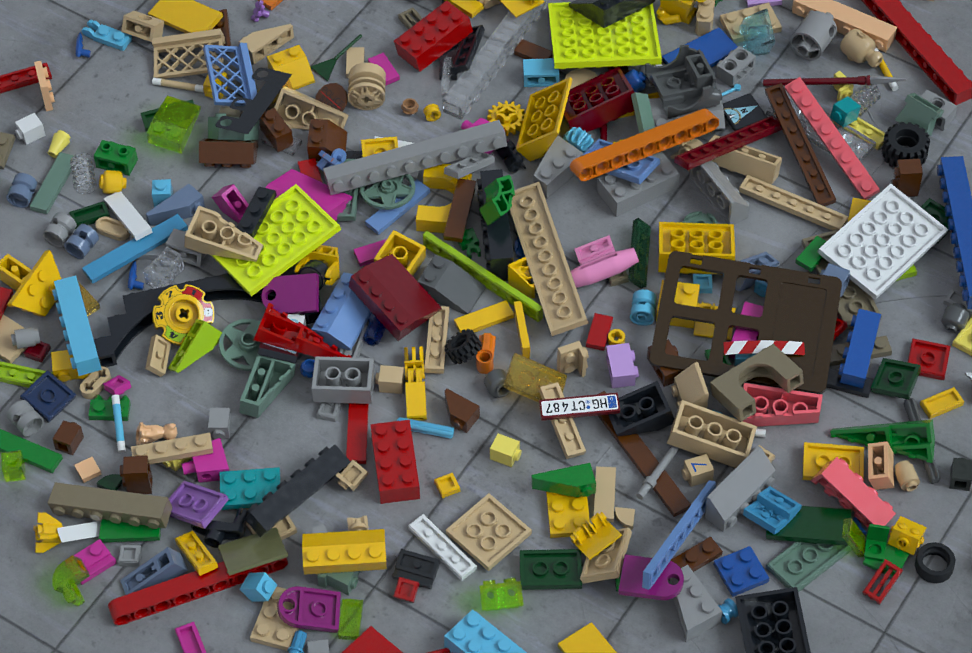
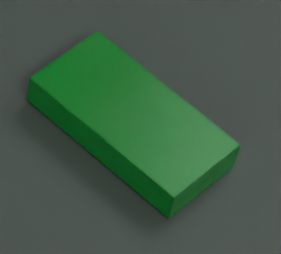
[795,236,827,272]

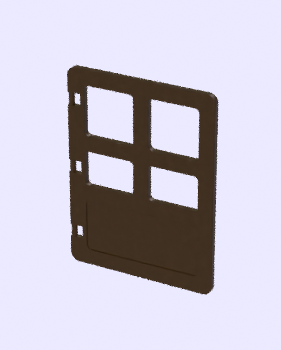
[650,251,842,394]

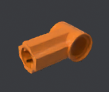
[476,333,496,374]

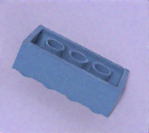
[311,272,372,350]

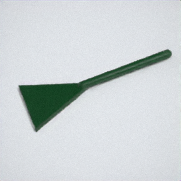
[310,34,362,81]

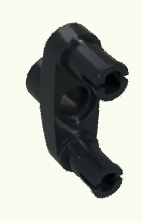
[191,508,249,548]

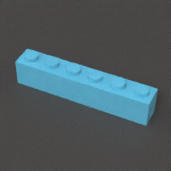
[52,275,102,376]

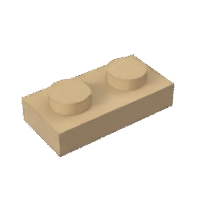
[145,334,171,377]

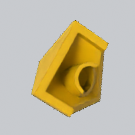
[508,257,535,298]

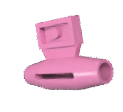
[571,235,639,288]

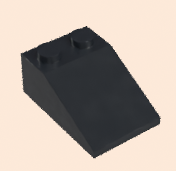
[608,381,674,436]

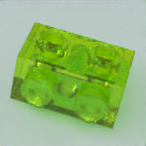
[479,578,524,612]

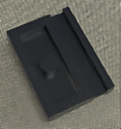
[392,549,441,589]

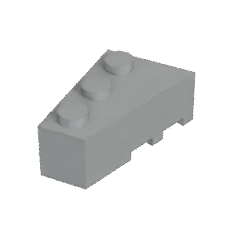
[669,565,722,642]

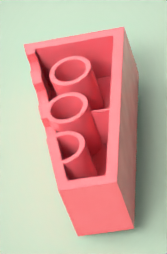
[743,383,823,427]
[810,457,896,528]

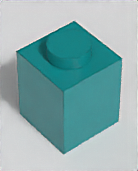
[830,96,861,127]

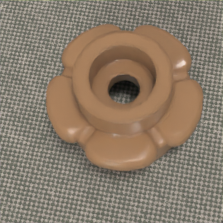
[401,98,419,115]

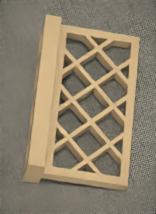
[152,29,225,79]

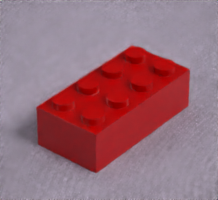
[394,1,473,72]
[370,420,420,504]

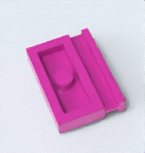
[65,539,116,585]

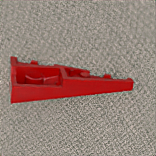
[253,303,352,358]

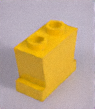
[658,0,697,24]

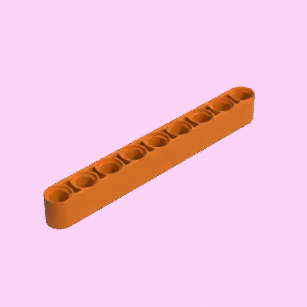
[570,108,719,181]

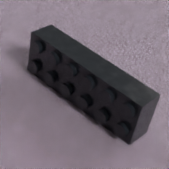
[477,169,514,281]

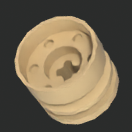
[348,63,386,110]

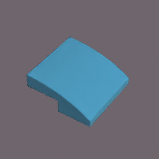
[743,486,802,535]

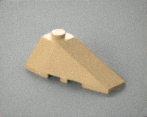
[184,206,263,262]

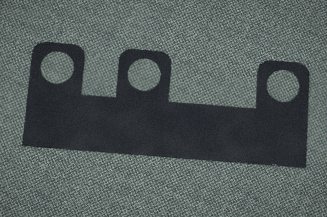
[215,67,292,134]

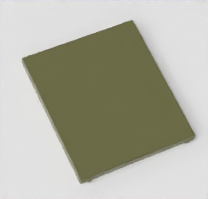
[218,527,288,576]

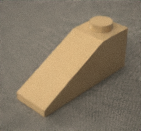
[239,24,294,64]

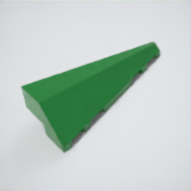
[830,419,935,463]

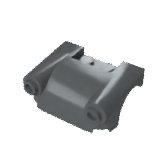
[645,45,722,119]

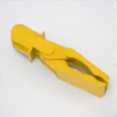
[404,346,427,421]

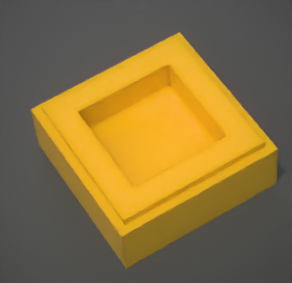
[434,473,460,498]

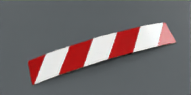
[724,340,805,355]

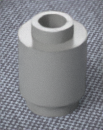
[11,327,40,349]

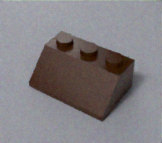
[199,138,259,168]

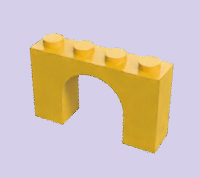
[416,164,472,233]

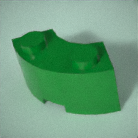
[479,175,515,225]

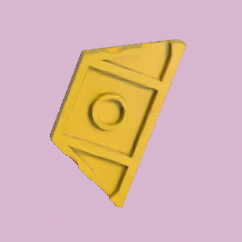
[7,250,61,317]

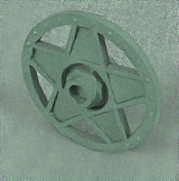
[360,174,415,210]
[219,319,261,371]

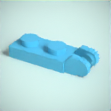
[81,20,132,51]

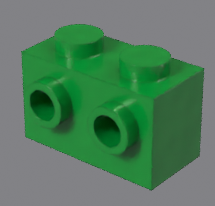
[94,140,138,176]

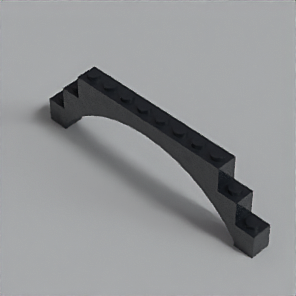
[94,273,323,367]

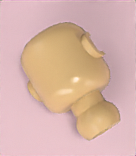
[840,29,883,67]

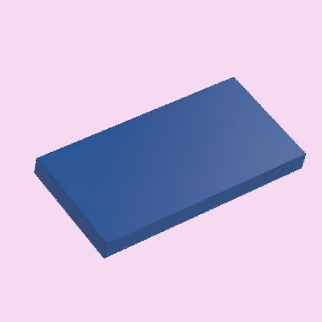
[662,27,738,68]

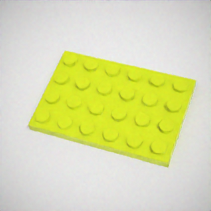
[211,184,341,297]

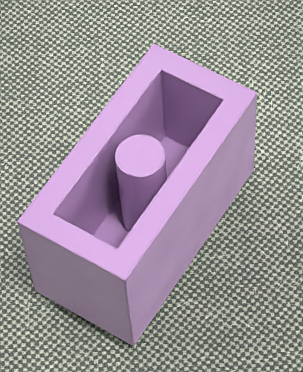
[606,343,639,388]

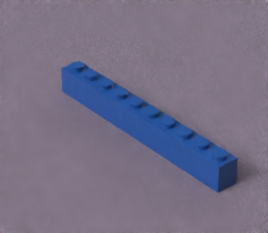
[937,156,972,309]

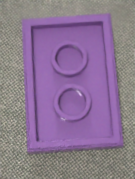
[169,481,229,529]

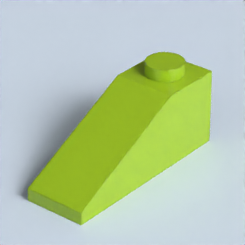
[168,319,222,373]

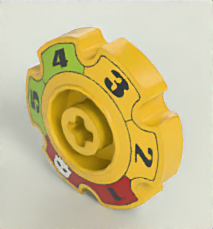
[152,284,215,346]

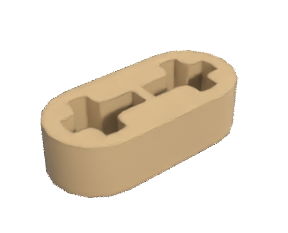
[80,366,111,399]

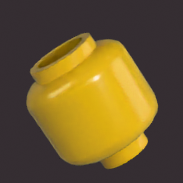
[99,170,127,194]

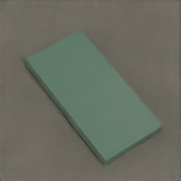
[766,541,854,592]

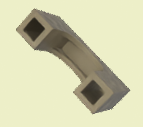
[710,344,804,422]

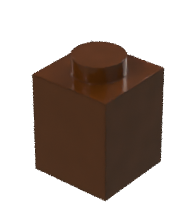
[53,420,84,455]

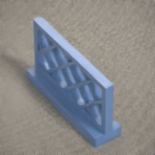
[203,43,257,106]

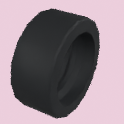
[915,542,956,583]

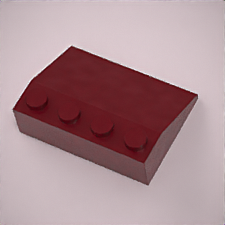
[563,66,635,132]
[349,254,442,341]

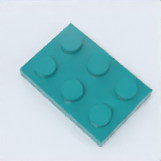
[220,467,281,510]

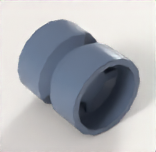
[6,173,37,208]
[64,224,99,259]

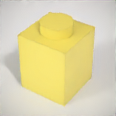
[490,433,522,467]

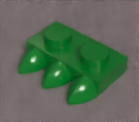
[88,394,131,421]

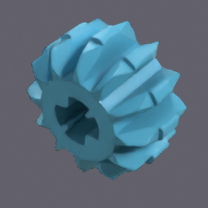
[563,127,594,153]

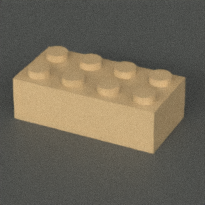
[667,400,757,468]

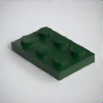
[520,549,582,590]

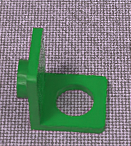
[864,524,890,561]

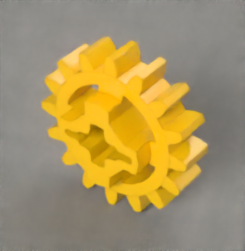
[487,101,525,136]

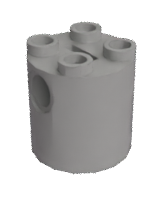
[790,10,837,60]

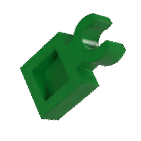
[458,227,481,259]

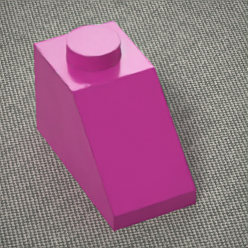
[212,184,249,223]

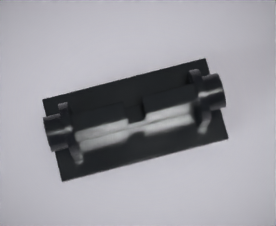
[496,139,526,173]

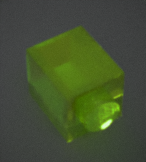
[1,450,26,482]

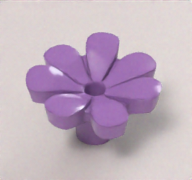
[251,0,270,22]

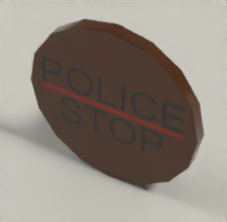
[315,83,348,112]

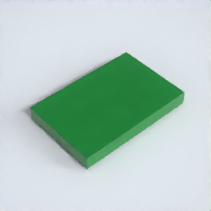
[99,519,161,543]

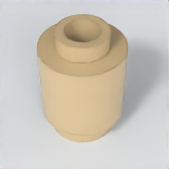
[894,460,920,492]

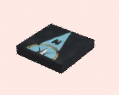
[723,93,767,131]
[258,342,298,363]

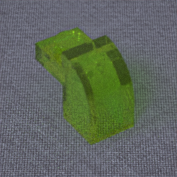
[52,555,90,606]

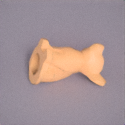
[136,422,178,445]

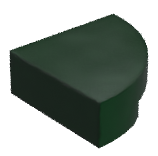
[97,474,122,491]

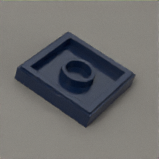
[20,370,76,423]

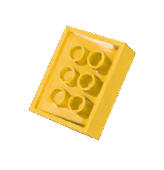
[516,77,572,162]
[658,222,735,275]

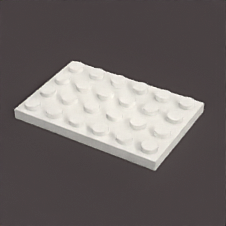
[818,184,948,300]

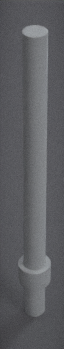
[636,446,680,500]

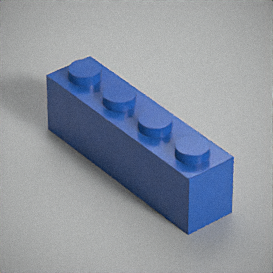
[838,309,881,388]

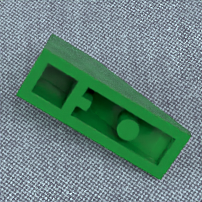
[531,463,596,497]

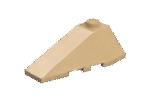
[274,87,349,130]

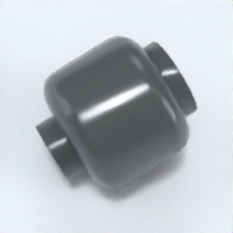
[941,303,970,333]
[484,369,513,398]

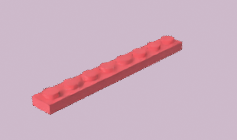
[784,77,880,200]

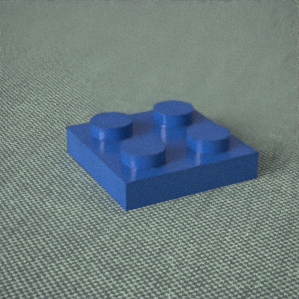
[713,546,770,597]

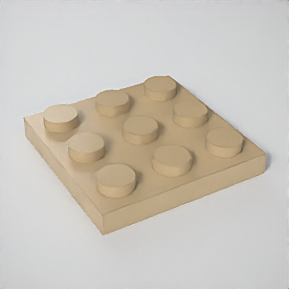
[446,493,532,571]

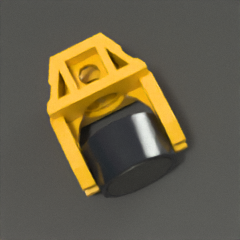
[294,245,340,290]

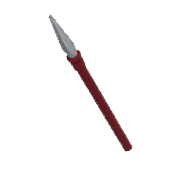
[763,75,907,86]

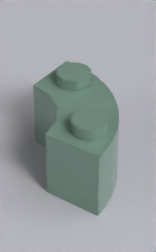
[208,113,259,141]

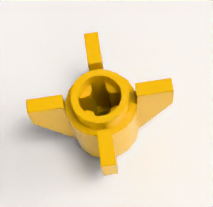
[33,512,63,553]

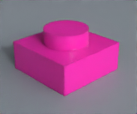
[103,375,132,395]

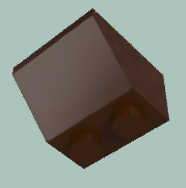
[307,119,348,161]

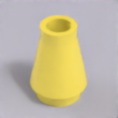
[47,130,71,158]

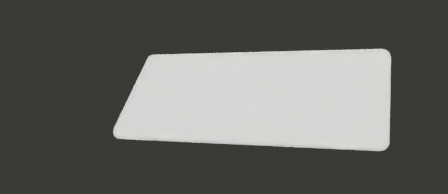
[57,521,101,543]

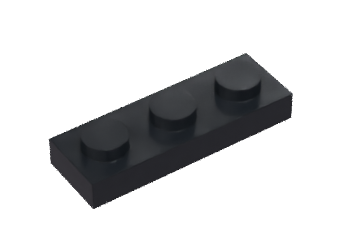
[236,187,277,238]

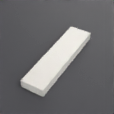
[104,191,153,241]
[408,514,477,581]

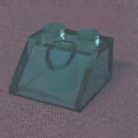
[739,9,775,56]

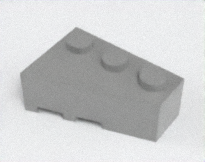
[533,136,584,199]

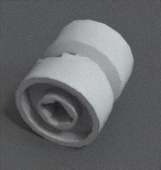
[42,212,77,248]
[7,400,44,437]

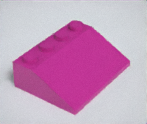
[265,169,353,221]

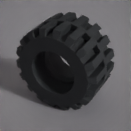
[882,122,930,167]

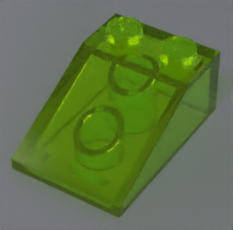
[147,95,201,154]

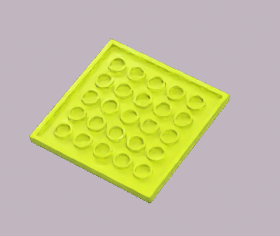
[548,2,662,69]

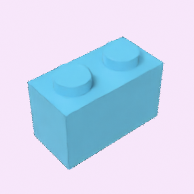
[523,58,559,87]

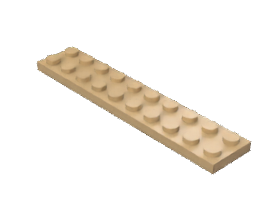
[510,182,589,336]

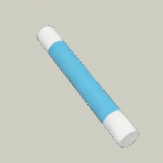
[111,395,126,453]

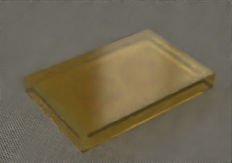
[504,353,567,402]

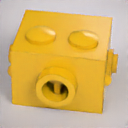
[887,516,927,555]

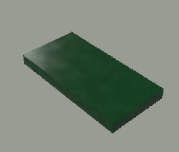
[766,506,852,546]

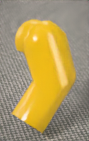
[656,8,681,25]

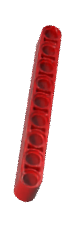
[108,558,288,625]

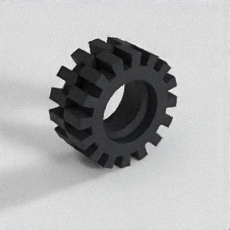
[444,329,482,364]

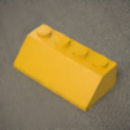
[302,529,387,575]

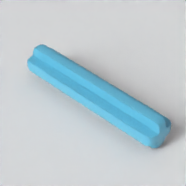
[397,417,454,439]

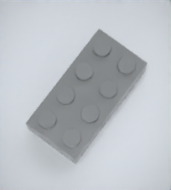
[597,151,680,217]

